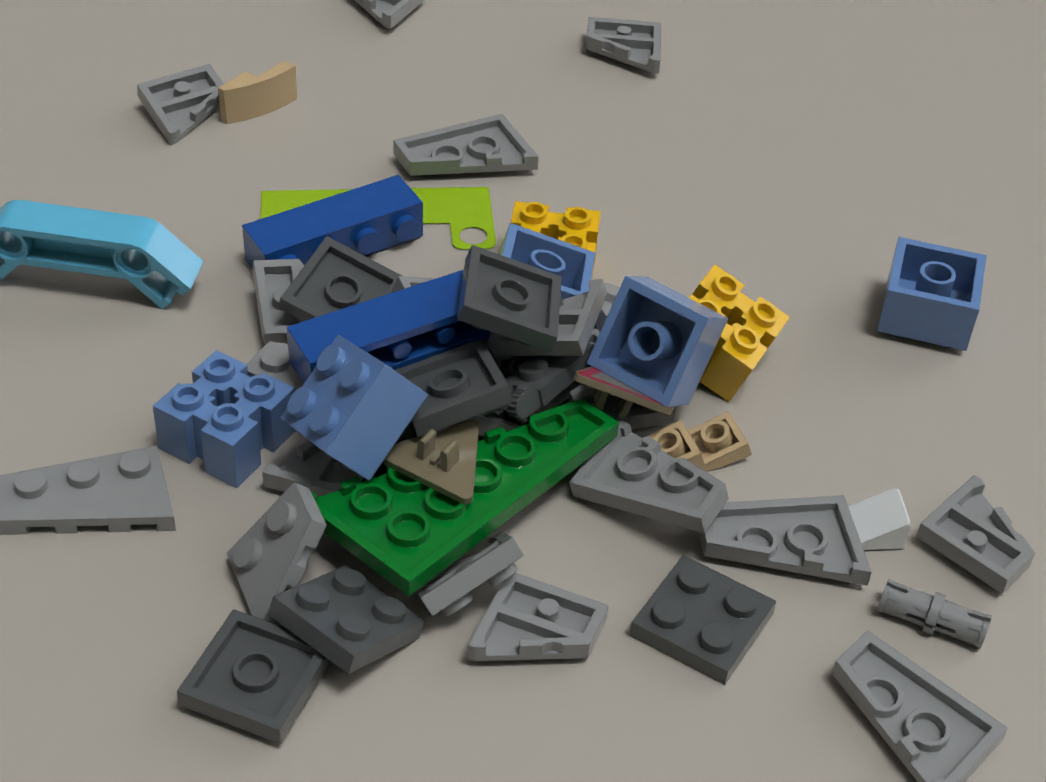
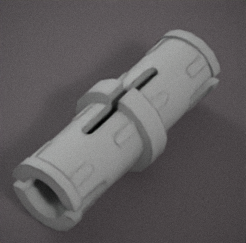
[877,579,992,649]

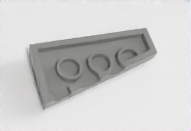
[0,446,176,535]

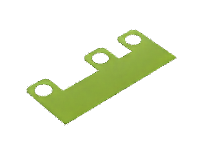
[260,187,496,250]

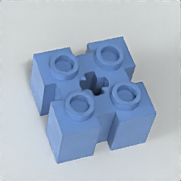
[153,350,296,488]

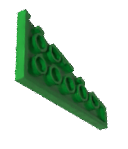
[311,398,619,596]

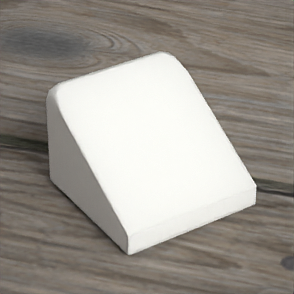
[848,489,911,550]

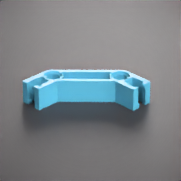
[0,200,204,309]

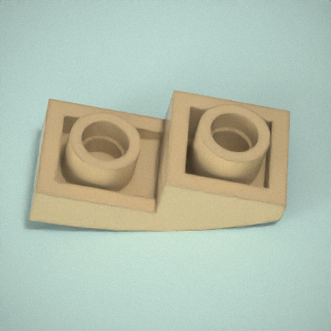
[218,60,297,124]
[643,411,752,472]

